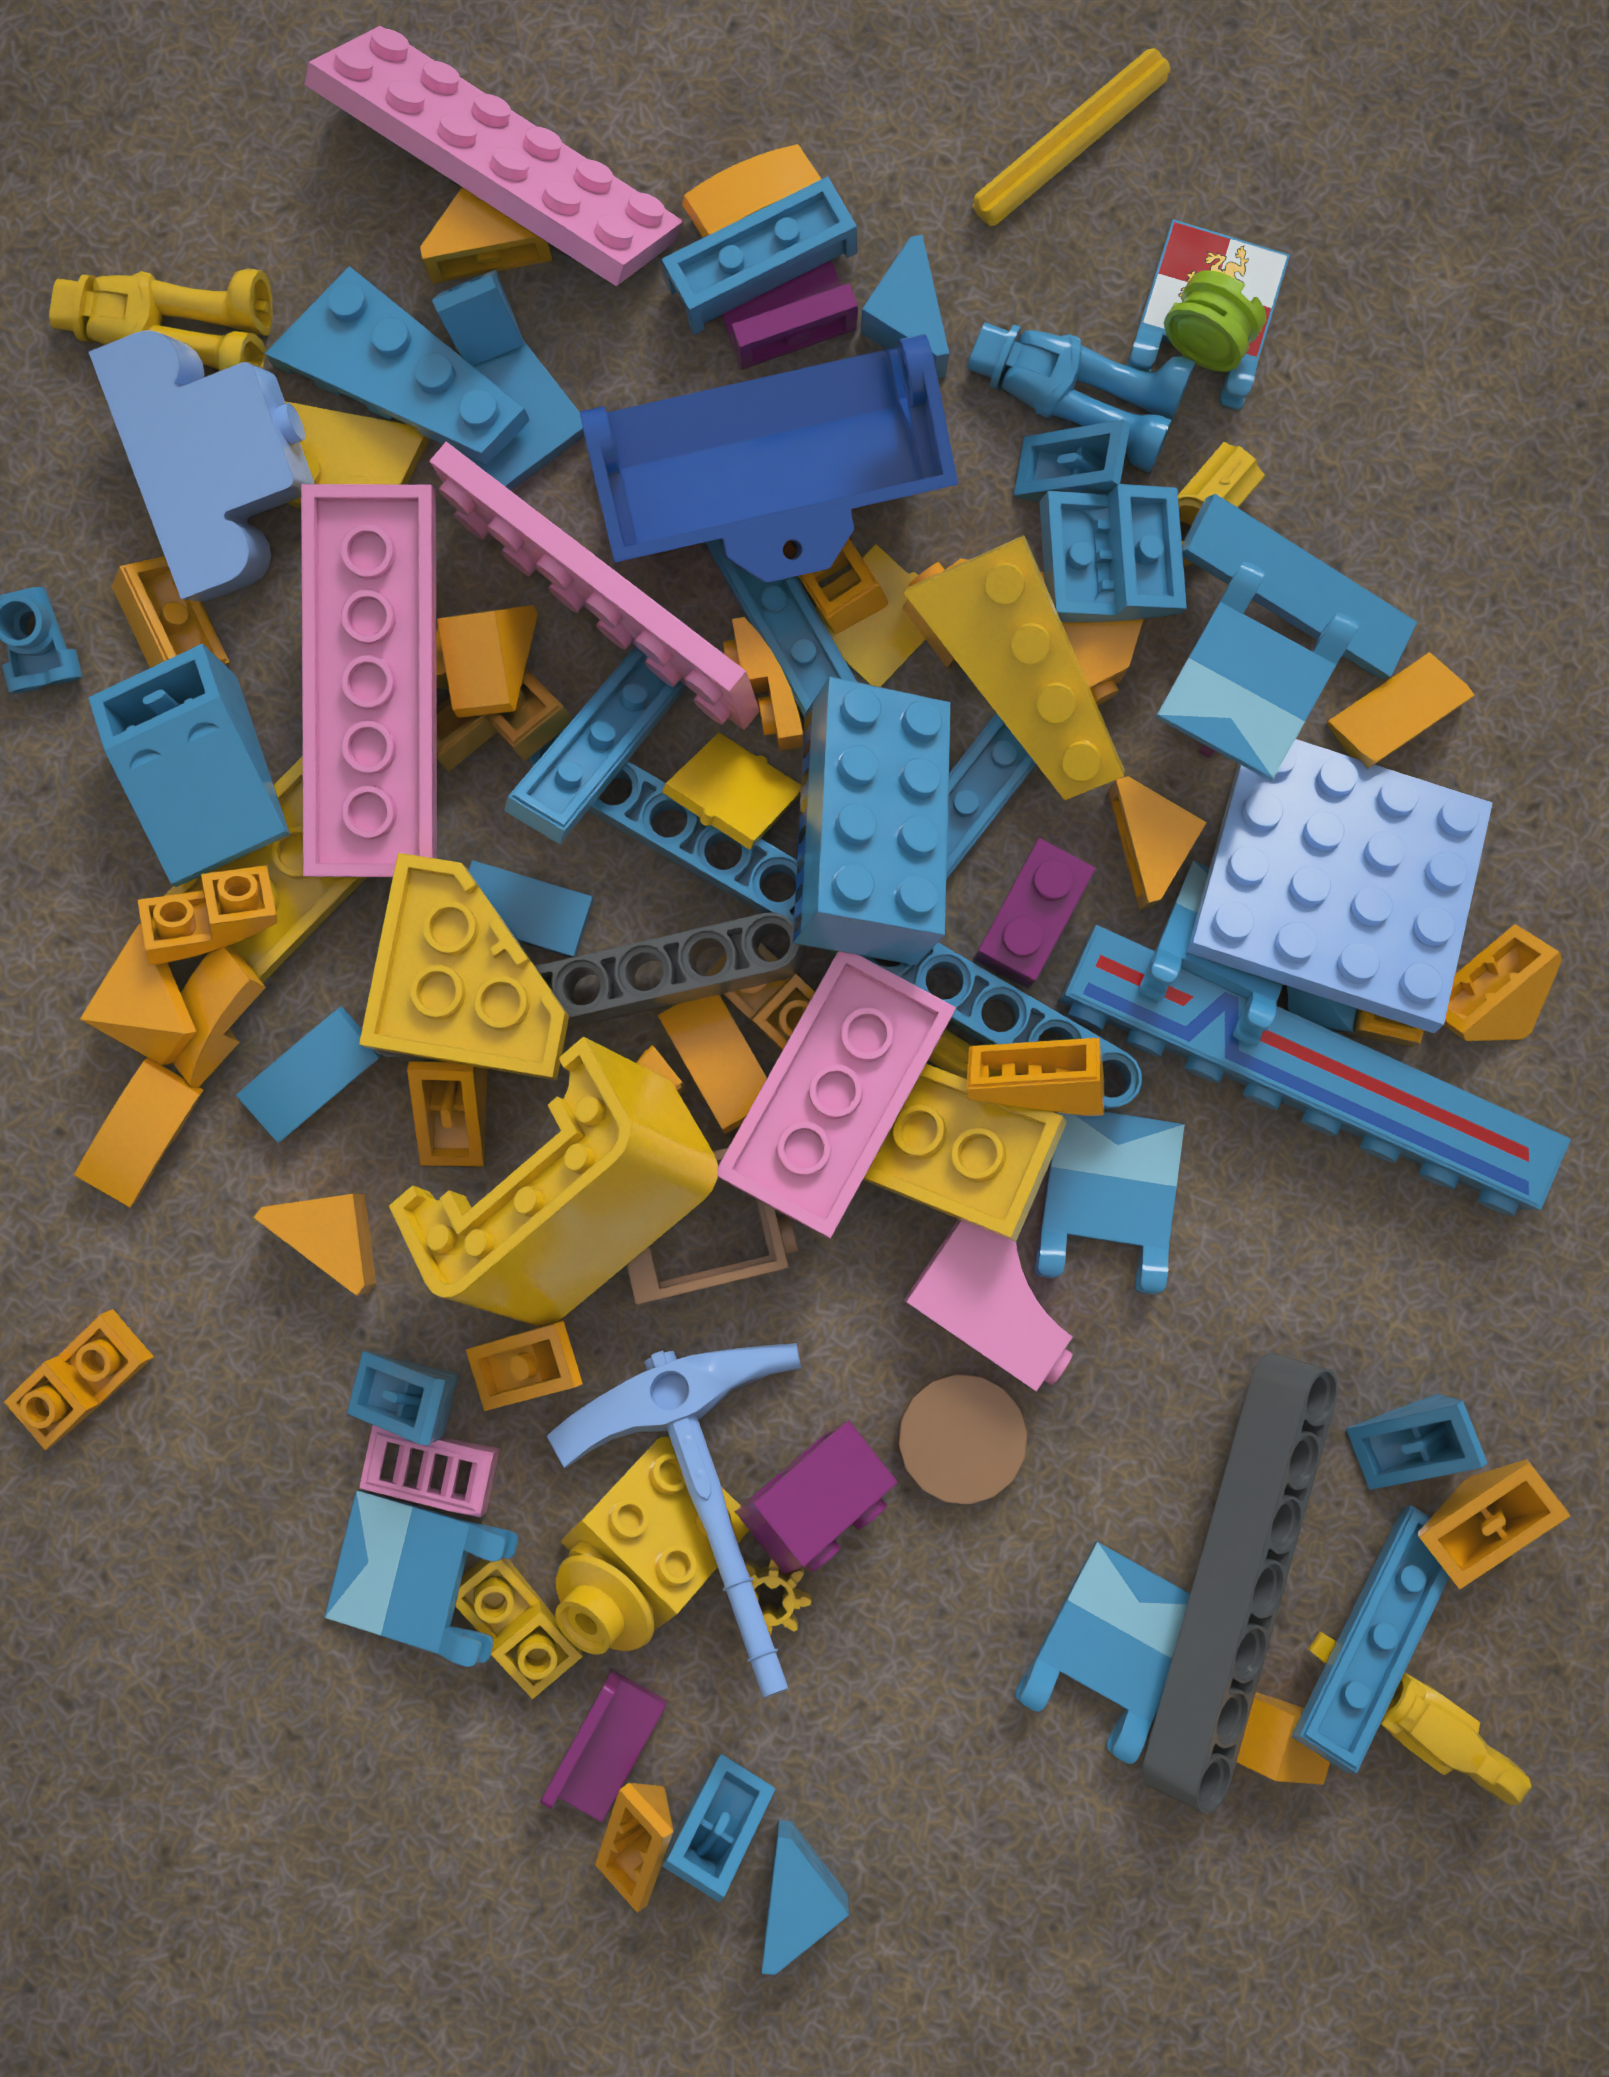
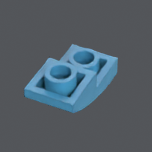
[236,1006,382,1143]

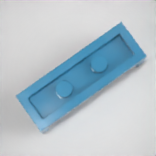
[661,176,858,335]

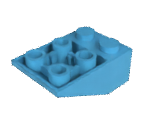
[88,643,290,887]

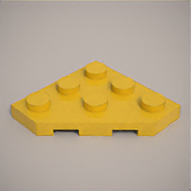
[359,853,569,1080]

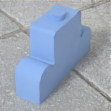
[89,330,315,602]

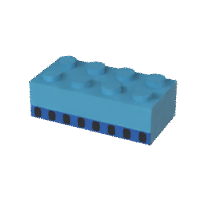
[793,677,951,965]

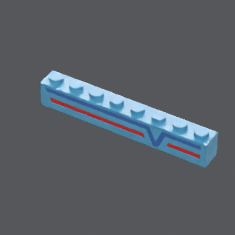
[1058,925,1571,1217]

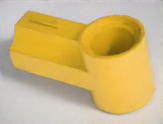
[1178,442,1265,566]

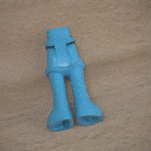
[967,322,1196,474]

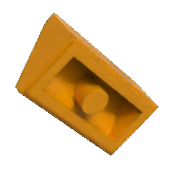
[112,556,230,668]
[1326,652,1475,769]

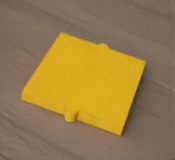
[815,544,926,687]
[662,732,801,850]

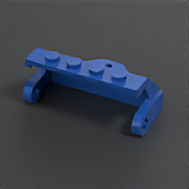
[580,334,959,583]

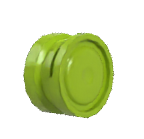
[1163,271,1267,372]

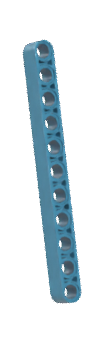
[530,730,1142,1110]

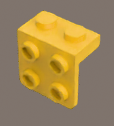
[560,1437,749,1631]

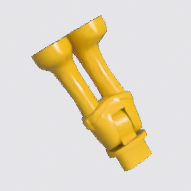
[49,268,273,371]

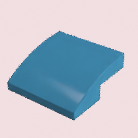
[1039,484,1187,622]

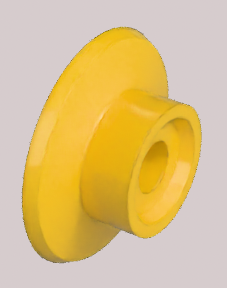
[555,1555,654,1655]

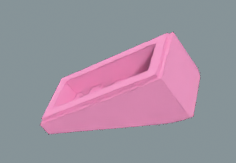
[359,1425,500,1517]

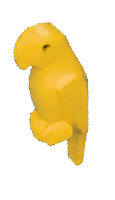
[1308,1631,1532,1806]

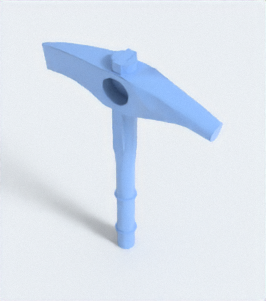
[547,1343,802,1698]

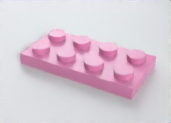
[718,951,956,1239]

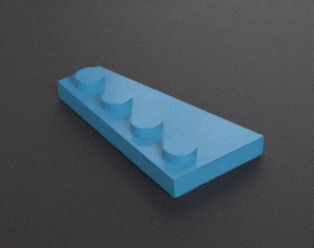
[264,266,530,465]

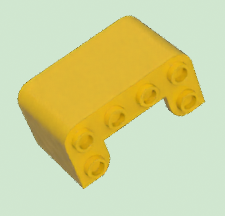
[389,1037,718,1327]

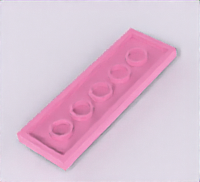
[304,26,684,286]
[430,442,760,730]
[301,484,437,877]

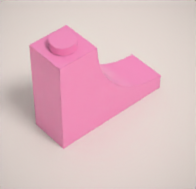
[904,1219,1073,1392]

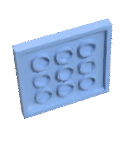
[1186,739,1492,1034]

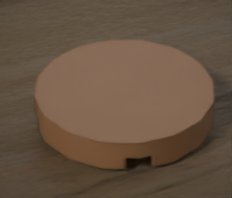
[898,1373,1027,1505]

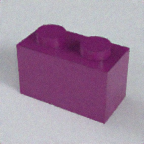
[973,838,1096,989]
[734,1420,898,1574]

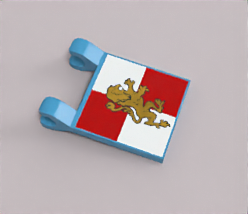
[1127,219,1290,410]

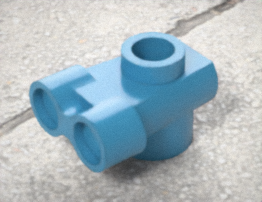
[0,587,83,694]

